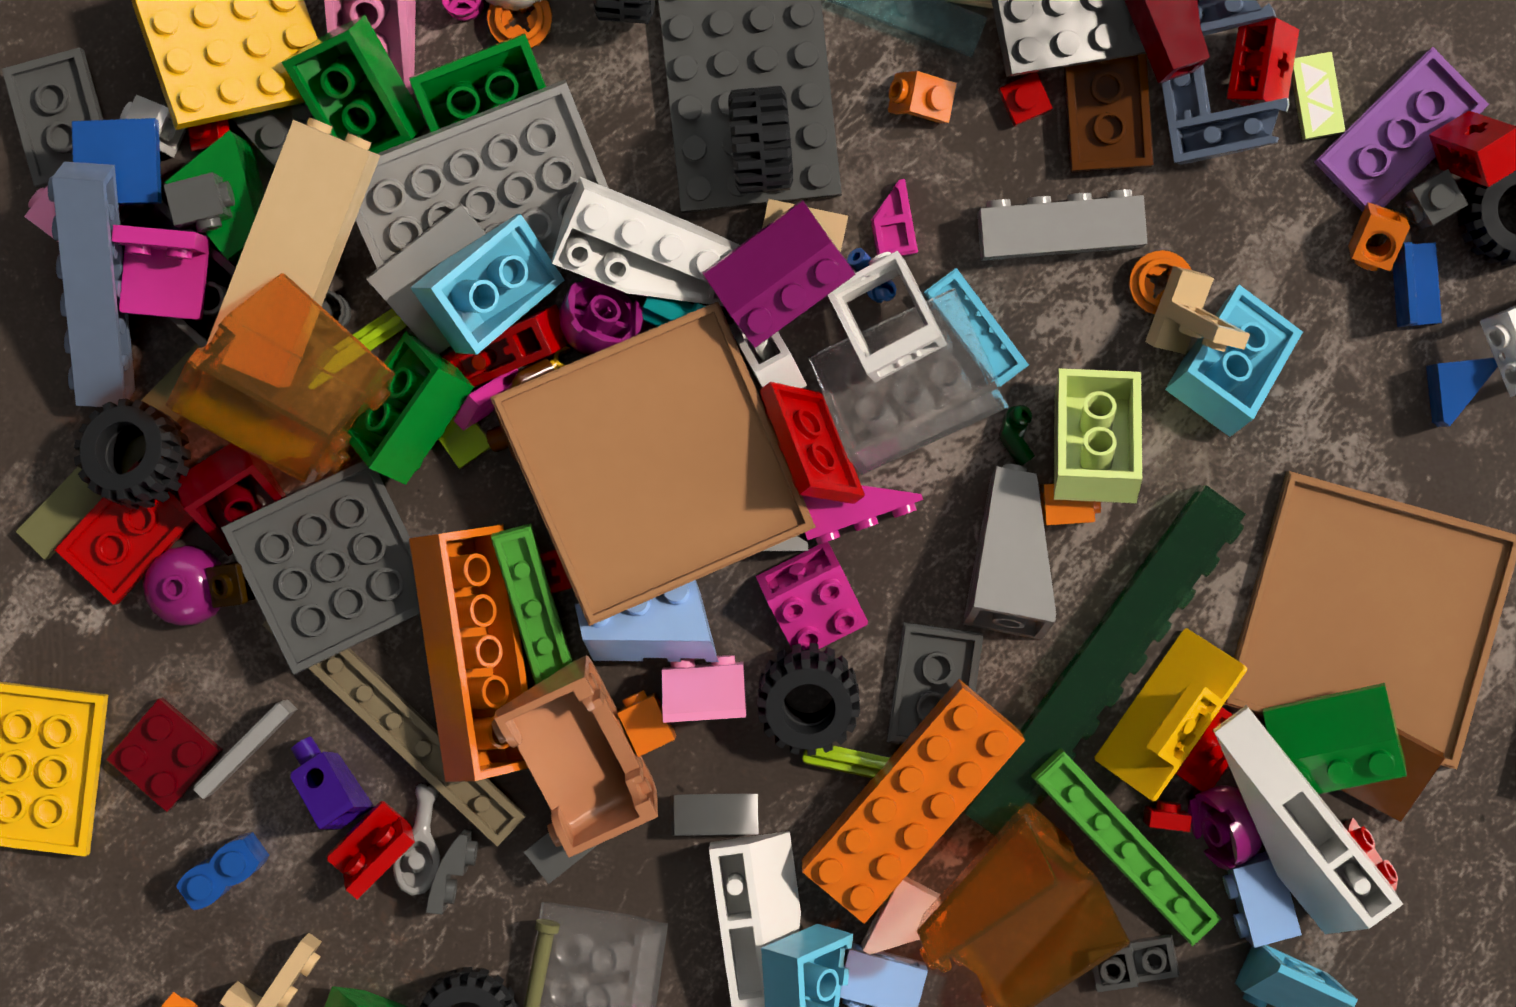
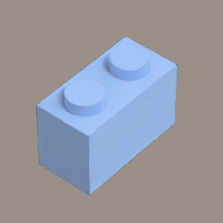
[1223,851,1302,948]
[840,943,928,1007]

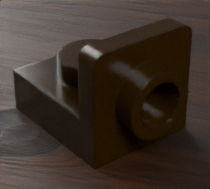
[206,561,256,608]

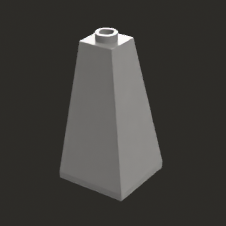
[963,464,1056,640]

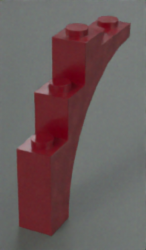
[1124,0,1210,84]

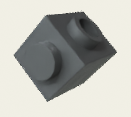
[1400,169,1469,231]
[164,172,235,232]

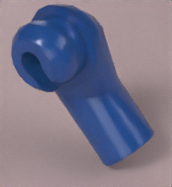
[847,248,896,303]

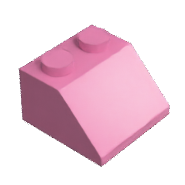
[662,655,747,723]

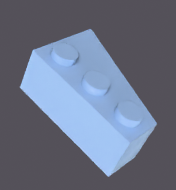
[575,580,719,662]

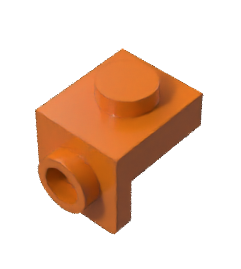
[888,71,957,123]

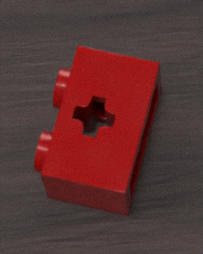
[1227,18,1300,106]
[1429,110,1516,187]

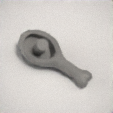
[393,783,440,896]

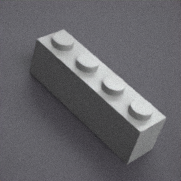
[977,189,1147,261]

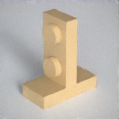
[1145,266,1250,354]
[220,933,322,1007]

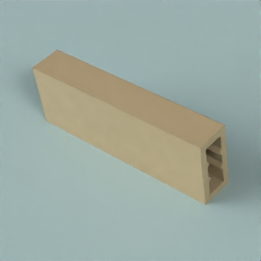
[202,117,381,387]

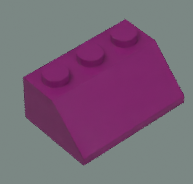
[703,200,856,348]

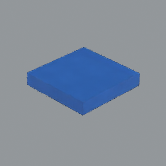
[72,118,162,205]

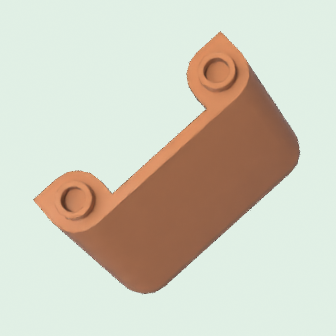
[492,655,658,858]

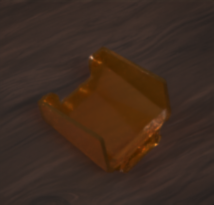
[166,273,395,483]
[917,802,1130,1007]

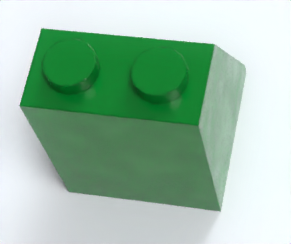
[165,130,264,264]

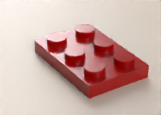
[759,382,865,504]
[55,461,195,605]

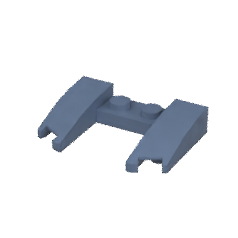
[1162,0,1290,165]

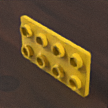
[1095,628,1247,801]

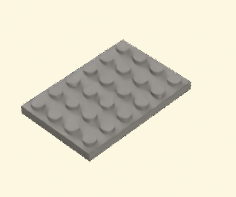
[355,80,609,268]

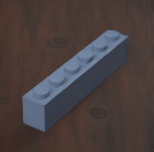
[48,162,135,407]

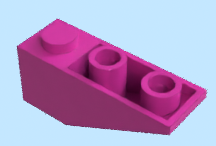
[802,485,923,545]

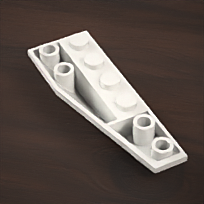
[551,177,740,306]
[1213,705,1403,934]
[709,831,801,1007]

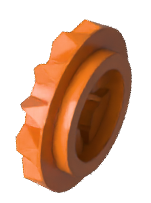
[487,0,553,48]
[1128,250,1192,314]

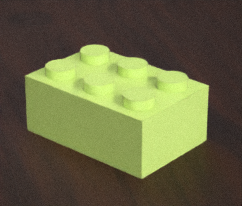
[1054,368,1142,503]

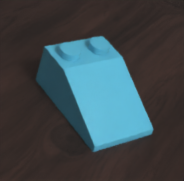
[410,214,564,355]
[1165,285,1303,437]
[1235,945,1358,1007]

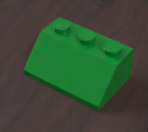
[282,15,426,154]
[409,33,547,132]
[338,331,474,485]
[1263,683,1407,794]

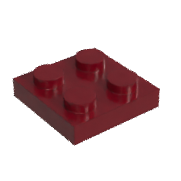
[106,697,223,812]

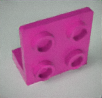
[112,225,210,320]
[756,542,868,650]

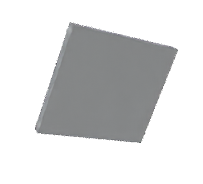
[367,203,487,354]

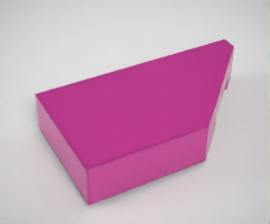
[871,179,918,256]
[454,369,519,431]

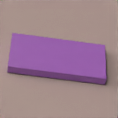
[1314,47,1489,212]

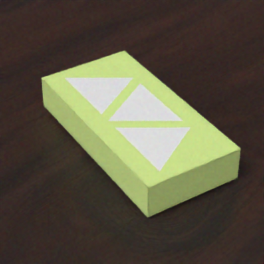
[1292,52,1346,141]

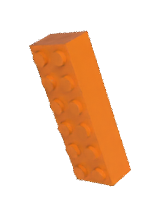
[409,524,528,782]
[802,679,1025,924]

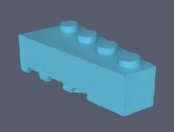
[761,924,853,1007]

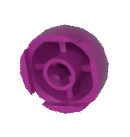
[558,277,643,356]
[143,546,221,626]
[1188,785,1263,870]

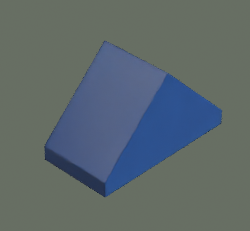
[1426,358,1498,427]

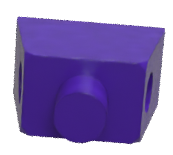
[290,736,374,829]

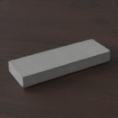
[193,700,298,799]

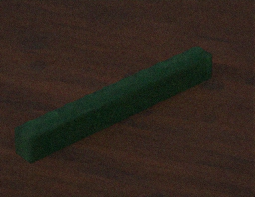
[963,485,1246,843]

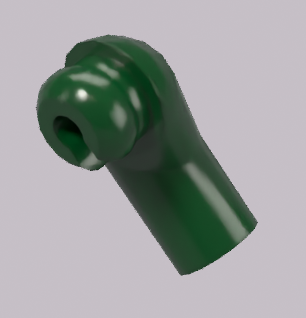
[999,405,1035,466]

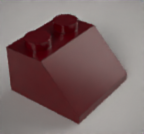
[178,436,287,556]

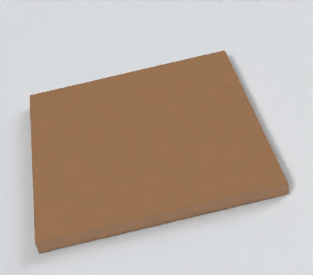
[490,302,816,626]
[1224,471,1516,770]

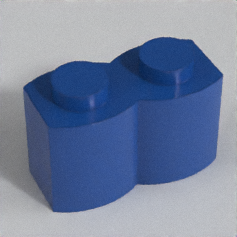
[176,832,269,910]

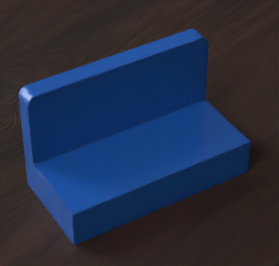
[1393,242,1442,327]

